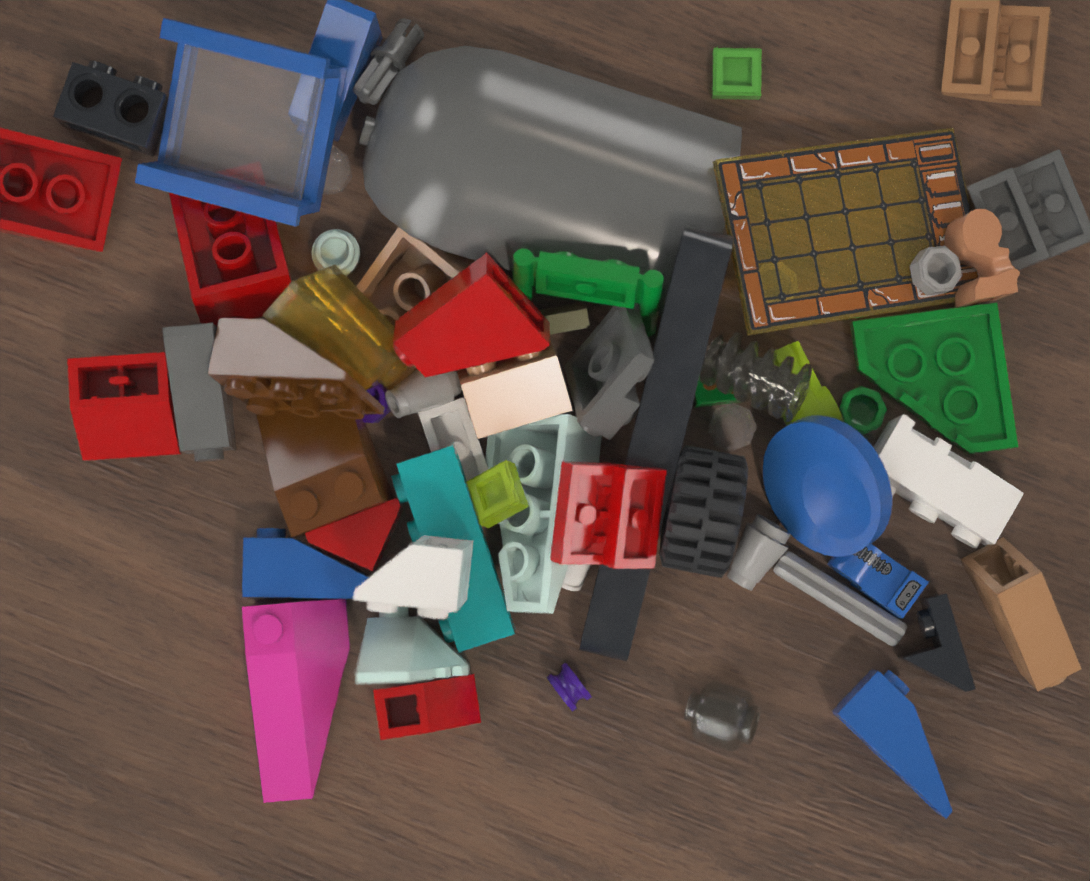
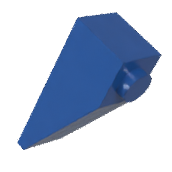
[242,528,370,599]
[831,669,953,818]

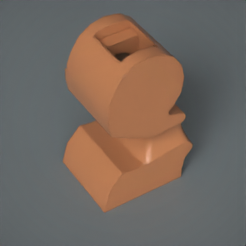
[944,209,1020,308]

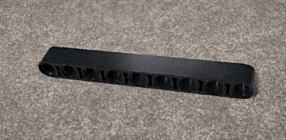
[579,225,734,662]

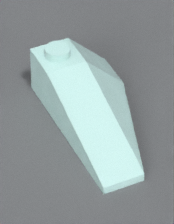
[485,414,602,614]
[356,607,470,683]

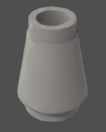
[385,369,461,418]
[727,514,791,591]

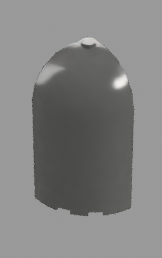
[358,46,742,317]

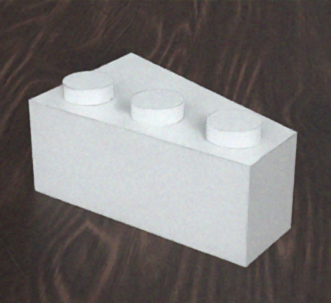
[873,414,1024,548]

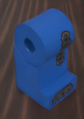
[827,544,929,618]

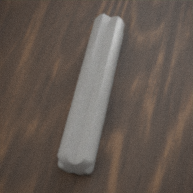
[774,551,907,646]

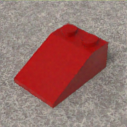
[0,127,122,252]
[169,161,298,327]

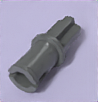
[353,18,424,105]

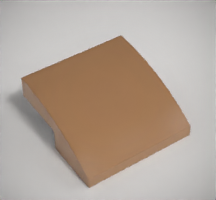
[941,0,1051,106]

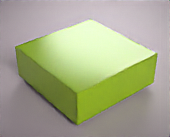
[466,460,529,528]

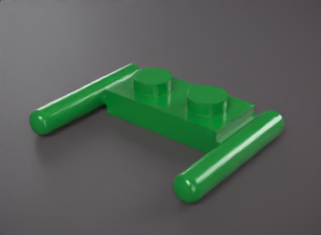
[513,249,663,337]

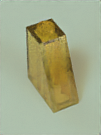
[263,264,408,391]

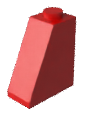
[393,253,550,378]

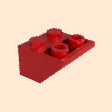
[67,352,182,461]

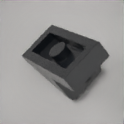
[898,593,976,692]

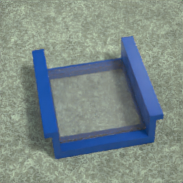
[135,18,347,226]

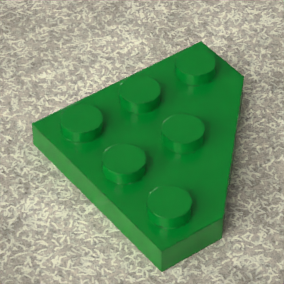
[850,303,1018,455]

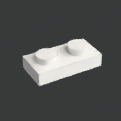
[418,397,488,481]

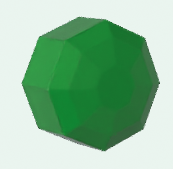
[838,386,887,435]

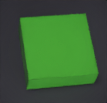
[712,48,762,100]

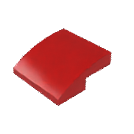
[550,461,667,569]

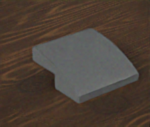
[967,149,1090,271]

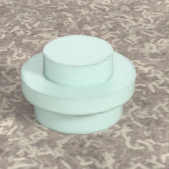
[312,229,360,278]

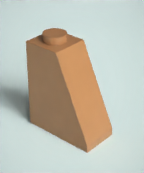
[961,537,1081,691]

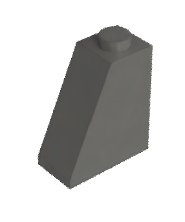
[162,323,236,462]

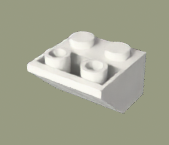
[354,535,473,619]

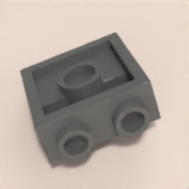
[564,303,655,440]

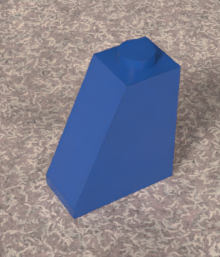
[289,0,383,142]

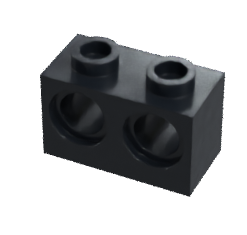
[53,60,168,157]

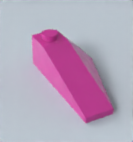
[242,599,350,803]

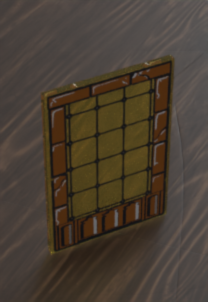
[713,128,978,336]

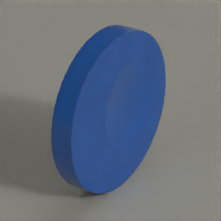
[763,415,892,557]

